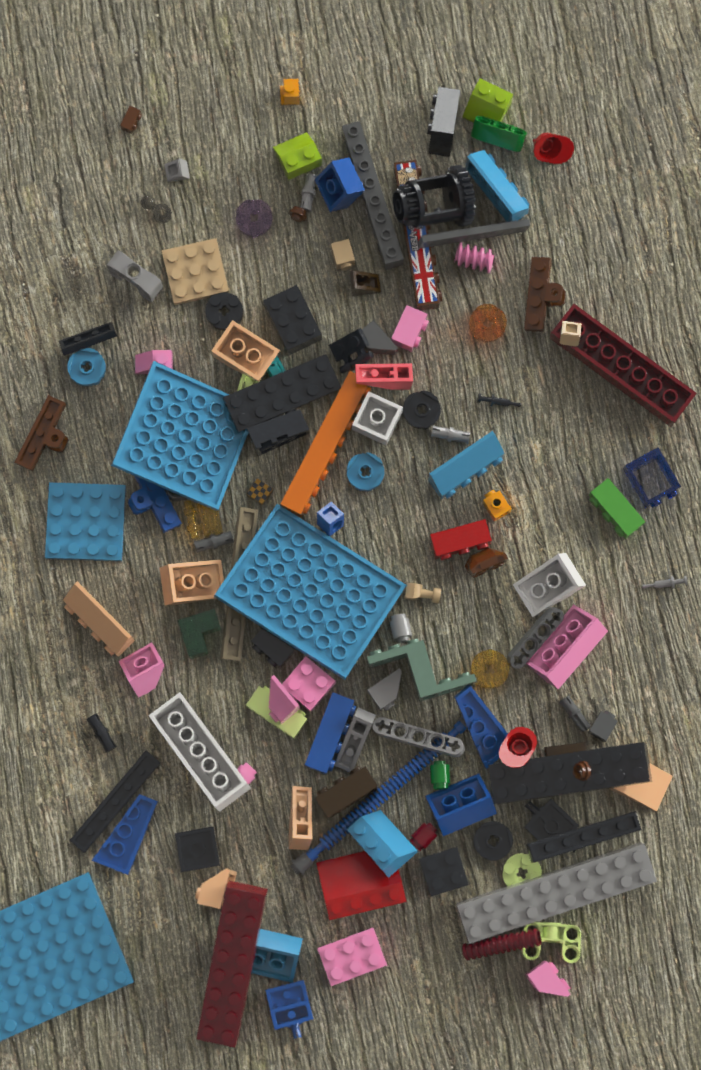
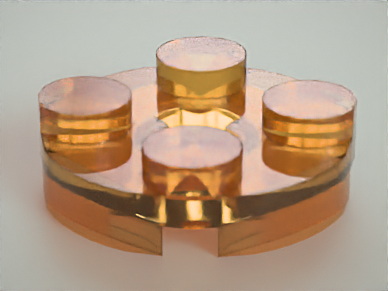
[469,304,507,342]

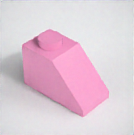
[135,350,173,374]

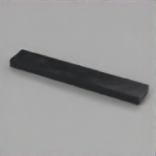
[69,750,161,853]
[526,811,641,863]

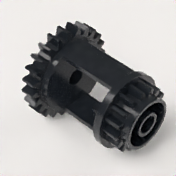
[393,165,476,228]

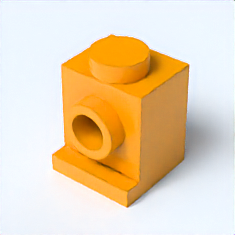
[280,79,299,105]
[483,490,512,522]

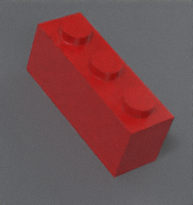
[429,519,492,561]

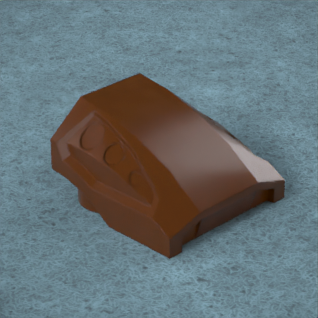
[465,548,508,578]

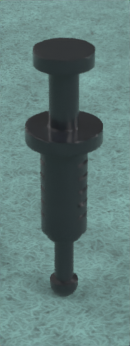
[477,393,522,407]

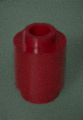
[409,822,438,851]

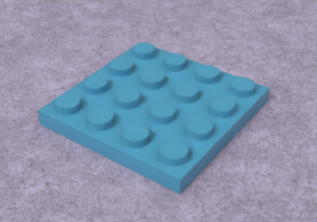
[45,482,126,561]

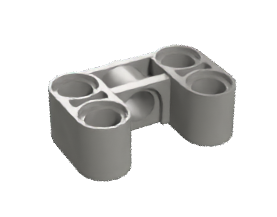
[106,250,163,302]

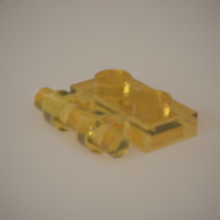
[183,500,223,539]

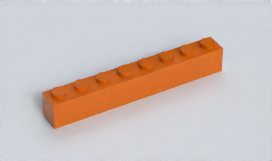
[280,371,372,517]

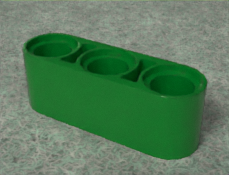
[470,116,527,152]

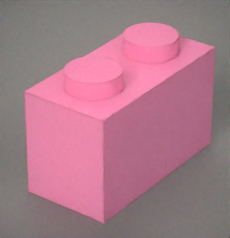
[391,305,429,352]

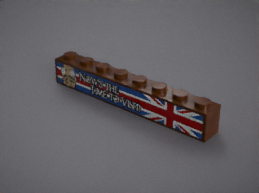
[394,160,443,311]

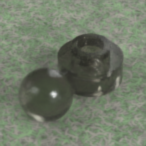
[141,195,172,224]

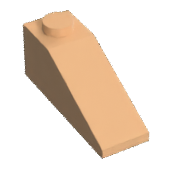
[289,786,312,850]

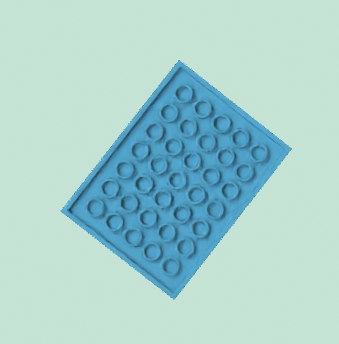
[214,504,406,680]
[0,872,134,1041]

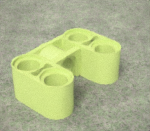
[521,922,581,963]

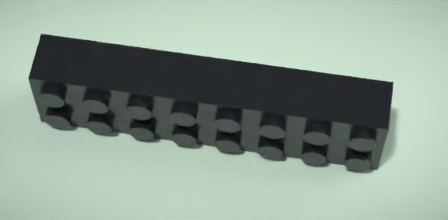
[488,742,652,805]

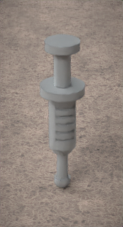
[642,576,688,589]

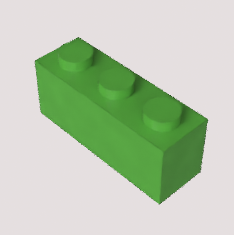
[589,478,645,539]

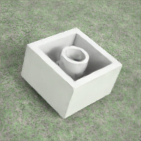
[352,391,403,446]

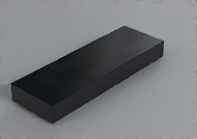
[59,322,117,356]

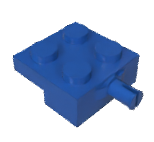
[265,980,314,1039]

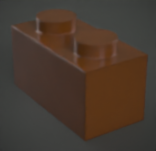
[120,106,142,134]

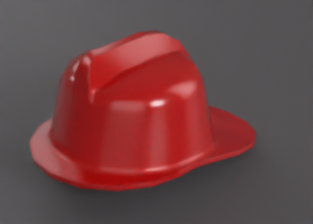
[532,132,574,164]
[498,727,537,768]

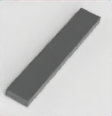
[418,219,530,249]

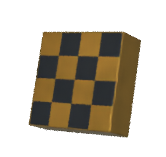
[247,479,273,506]

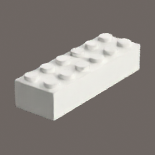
[149,692,251,812]

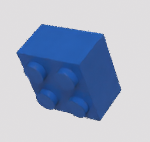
[315,158,365,212]

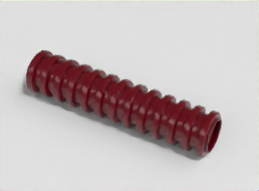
[462,928,542,961]

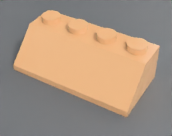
[63,581,135,657]

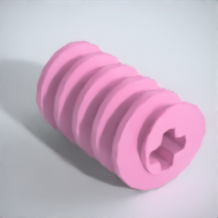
[454,242,495,273]

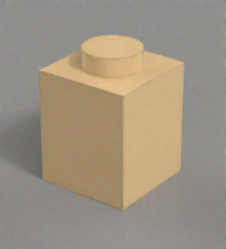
[331,239,355,271]

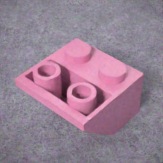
[525,961,570,997]

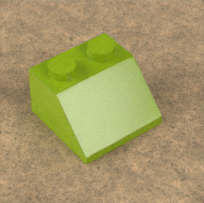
[462,78,513,123]
[273,132,322,180]

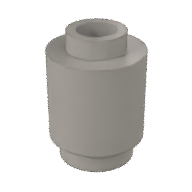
[390,614,412,643]

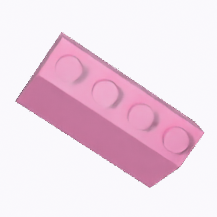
[526,604,608,689]

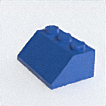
[425,773,497,836]

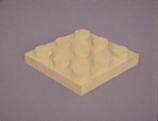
[162,238,229,305]

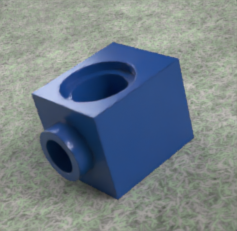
[317,502,344,536]

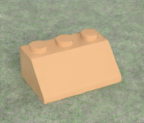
[195,869,237,909]

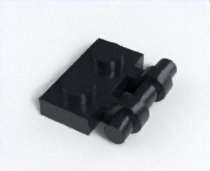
[328,328,374,374]

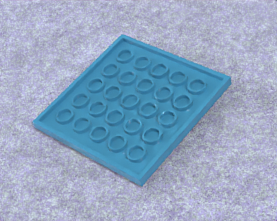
[111,361,248,511]

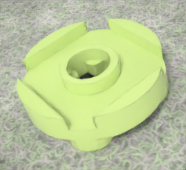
[502,853,542,886]

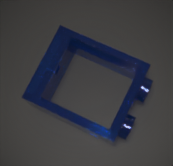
[623,448,681,508]

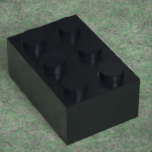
[263,285,322,356]

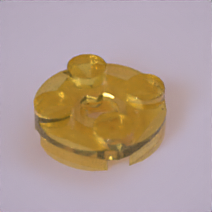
[471,649,510,689]

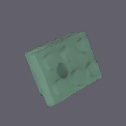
[367,638,477,702]

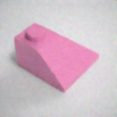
[118,642,165,698]
[269,675,300,724]

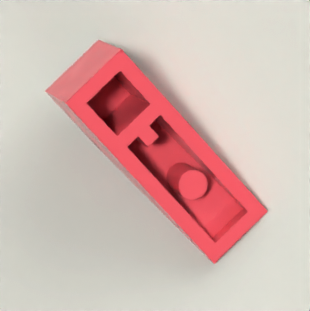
[355,363,413,390]

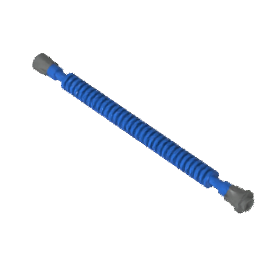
[290,716,468,875]

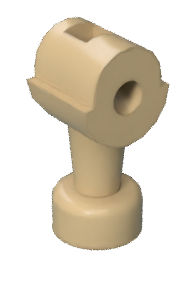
[404,583,441,604]

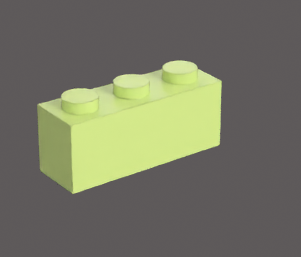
[246,686,307,740]

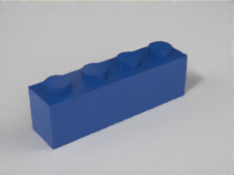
[305,692,357,775]

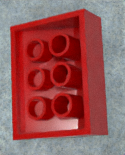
[316,851,407,920]

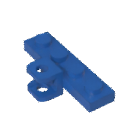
[128,476,182,533]

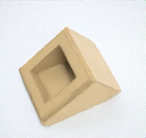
[560,321,581,346]

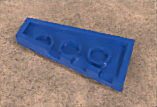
[454,685,508,769]
[92,794,158,875]

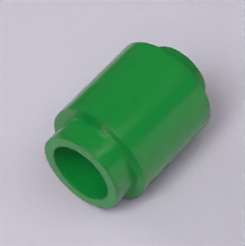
[430,761,450,790]

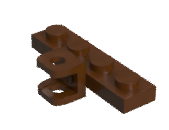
[524,257,566,332]
[14,395,69,472]

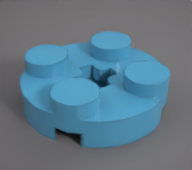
[67,348,106,386]
[347,453,384,492]

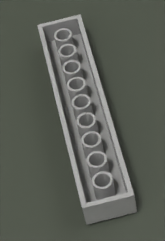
[455,842,657,944]

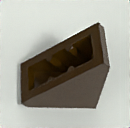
[350,270,381,297]

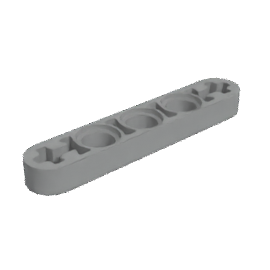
[372,717,465,757]

